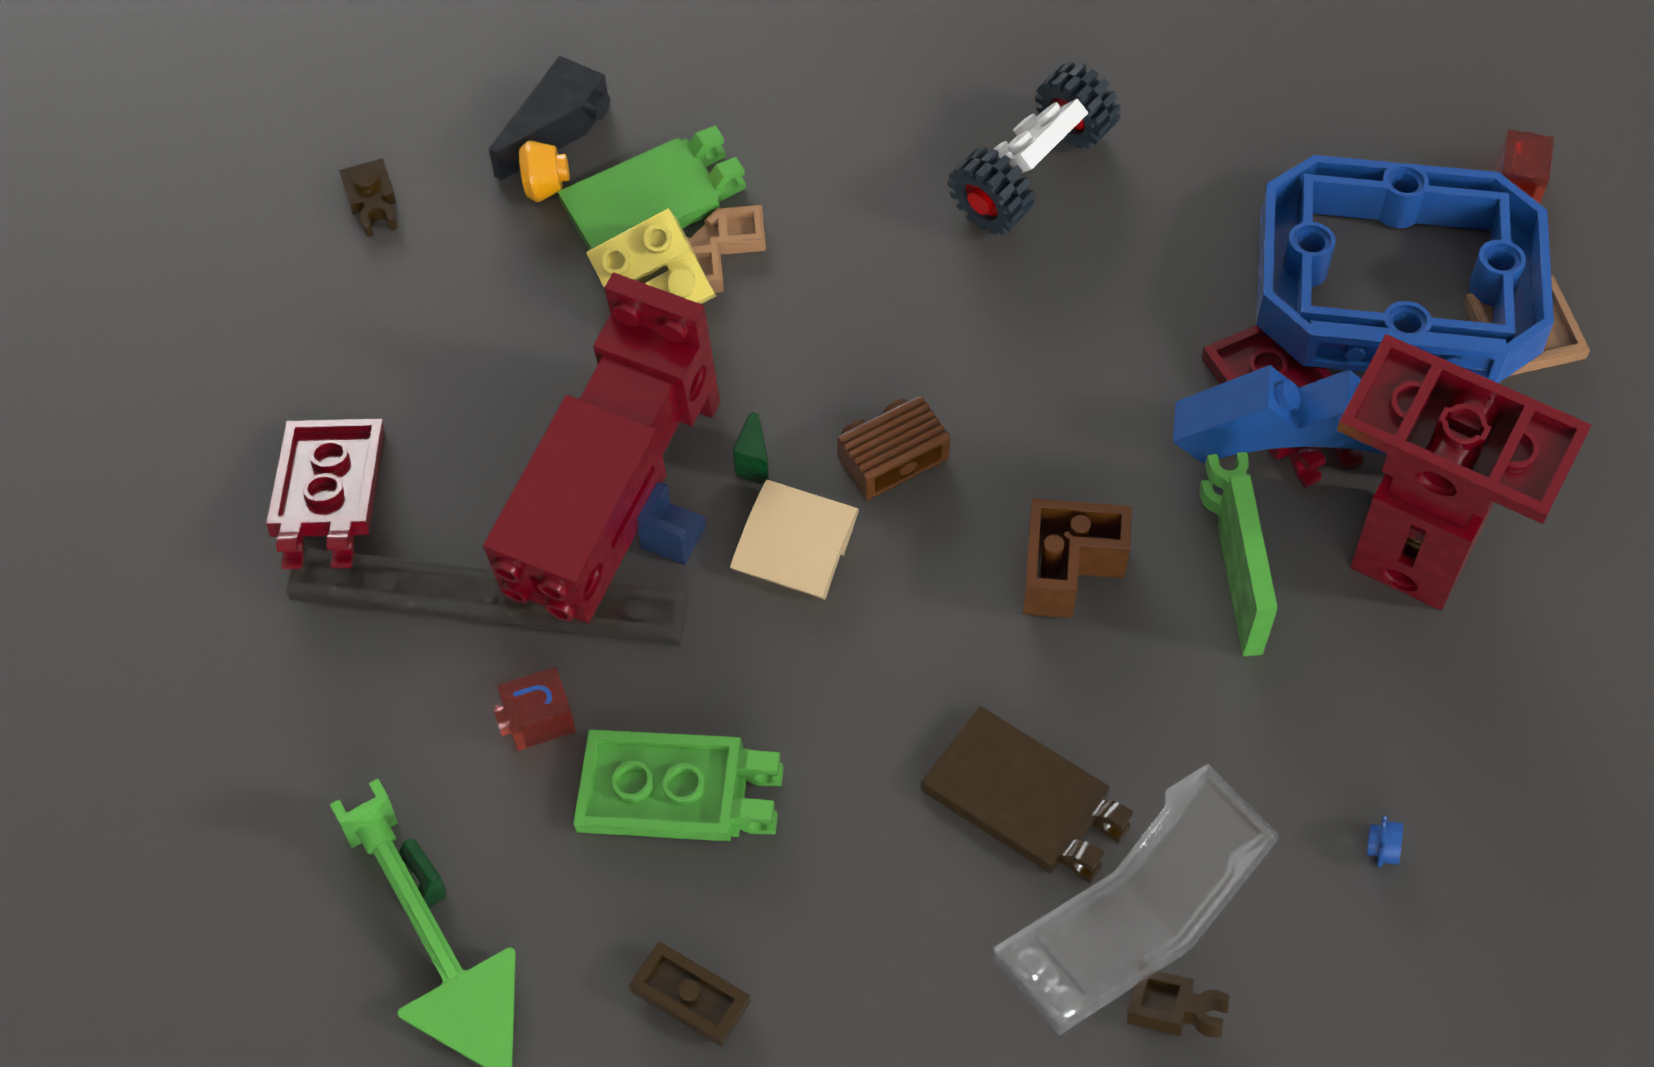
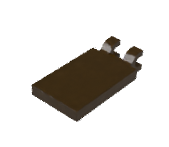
[921,705,1133,884]

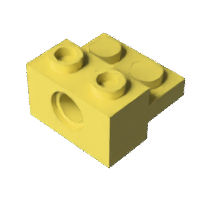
[586,208,716,304]

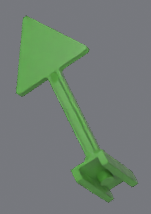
[330,779,516,1067]

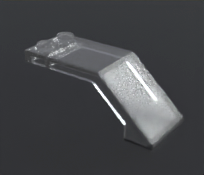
[993,764,1278,1035]

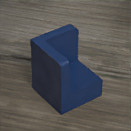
[637,482,706,565]

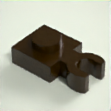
[339,158,397,237]
[1127,967,1230,1038]

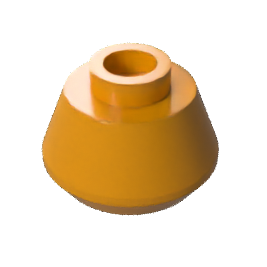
[519,140,570,203]

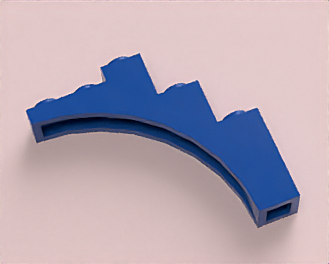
[1173,365,1387,463]

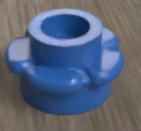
[1367,815,1403,867]

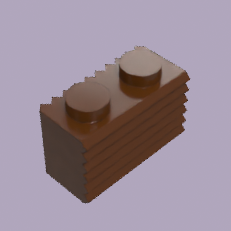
[837,395,951,500]

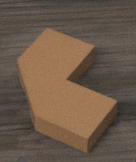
[687,205,766,293]

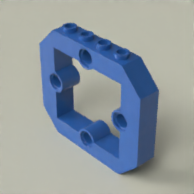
[1256,155,1554,383]

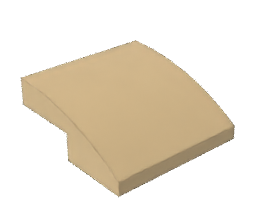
[730,479,859,600]

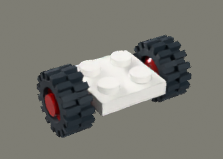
[947,61,1121,235]

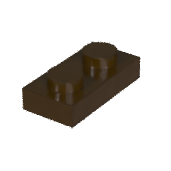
[629,941,751,1047]

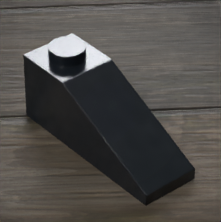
[489,56,610,180]

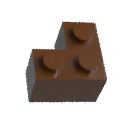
[1023,498,1132,618]

